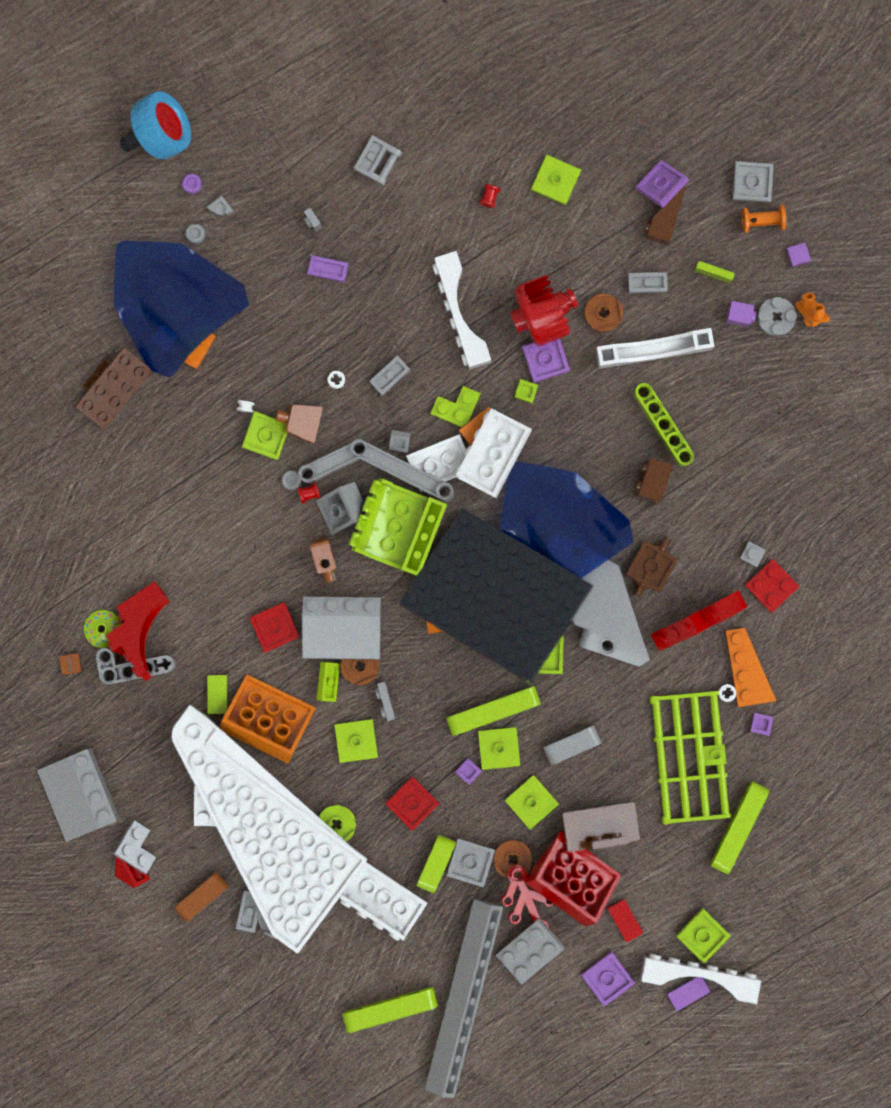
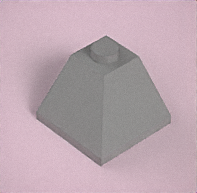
[316,482,363,535]

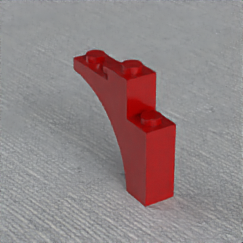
[106,581,170,681]
[650,590,747,651]

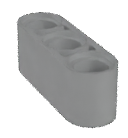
[543,725,602,765]

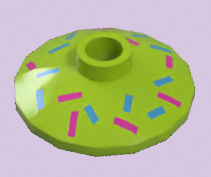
[84,610,121,648]

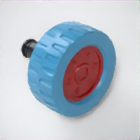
[120,91,191,159]

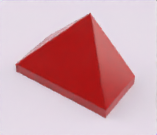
[115,857,150,888]

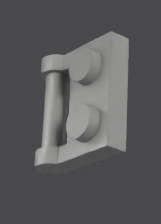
[354,135,402,186]

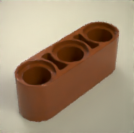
[174,872,229,923]

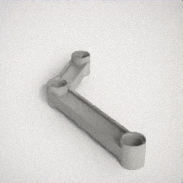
[298,439,454,502]

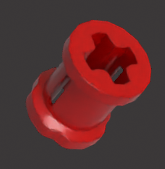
[479,184,501,208]
[297,482,321,504]

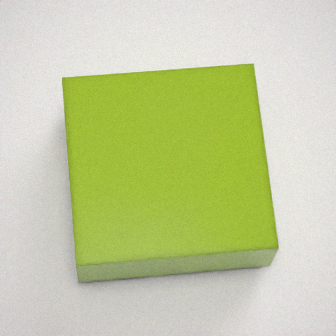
[514,379,538,404]

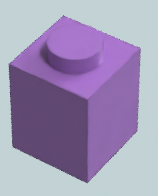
[726,301,756,327]

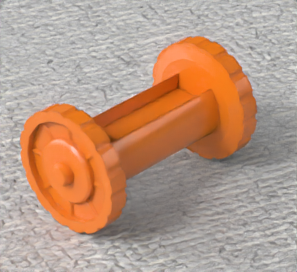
[741,205,786,233]

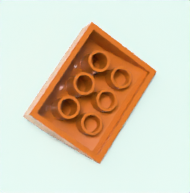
[220,675,316,764]

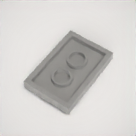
[496,918,565,984]

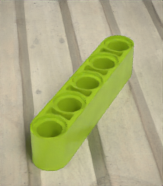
[634,383,694,467]
[446,686,541,736]
[710,781,770,875]
[342,987,438,1033]

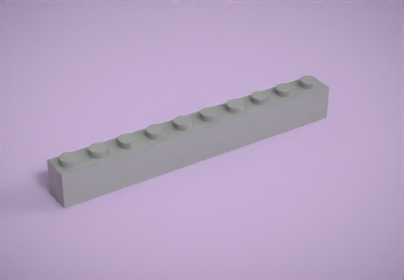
[425,899,503,1098]

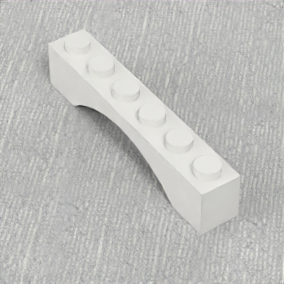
[432,251,491,370]
[595,328,714,369]
[640,954,761,1004]

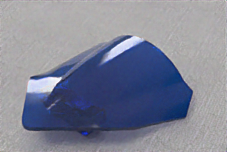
[114,241,249,378]
[500,462,634,578]

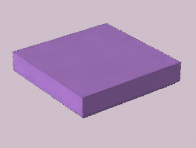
[635,160,689,208]
[522,339,570,383]
[581,951,635,1006]

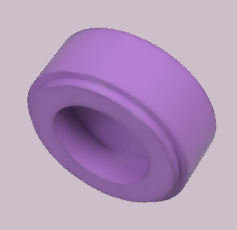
[182,174,202,194]

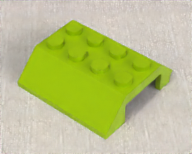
[348,478,447,576]

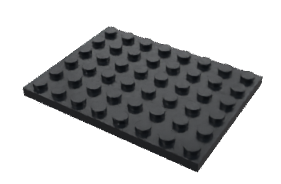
[399,508,593,685]

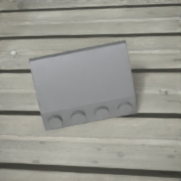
[302,597,381,660]
[37,748,120,842]

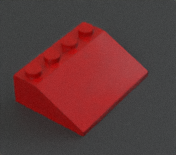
[525,831,621,927]

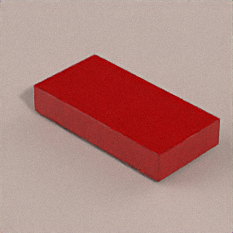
[607,899,643,943]

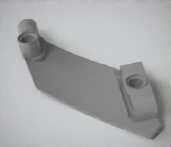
[547,533,650,667]

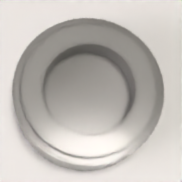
[186,224,205,244]
[282,471,302,490]

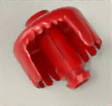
[510,275,578,347]

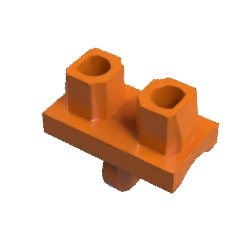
[795,292,830,327]

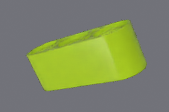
[416,834,456,894]

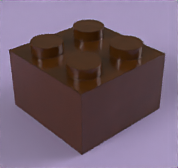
[634,458,673,505]

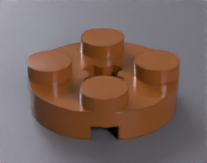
[584,293,623,333]
[341,659,379,685]
[493,839,532,878]

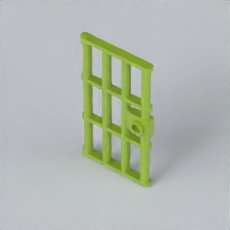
[649,691,732,825]

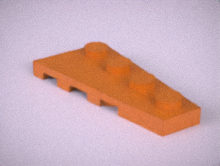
[725,628,776,707]

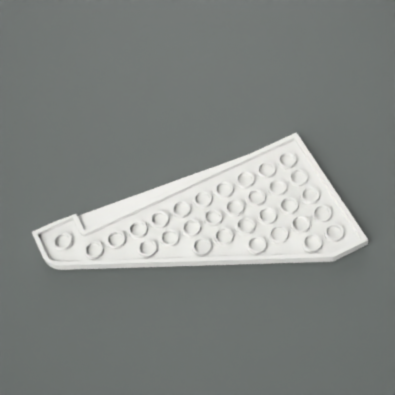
[172,705,367,954]

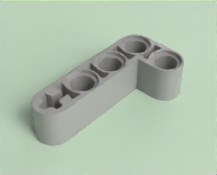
[96,648,176,684]

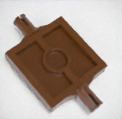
[626,536,678,597]

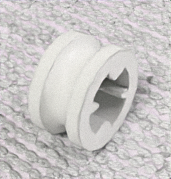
[328,371,345,389]
[236,400,255,413]
[718,684,736,702]

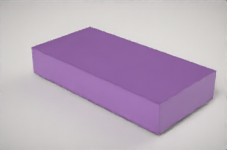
[307,255,349,283]
[667,977,710,1011]

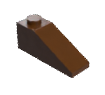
[644,186,686,245]

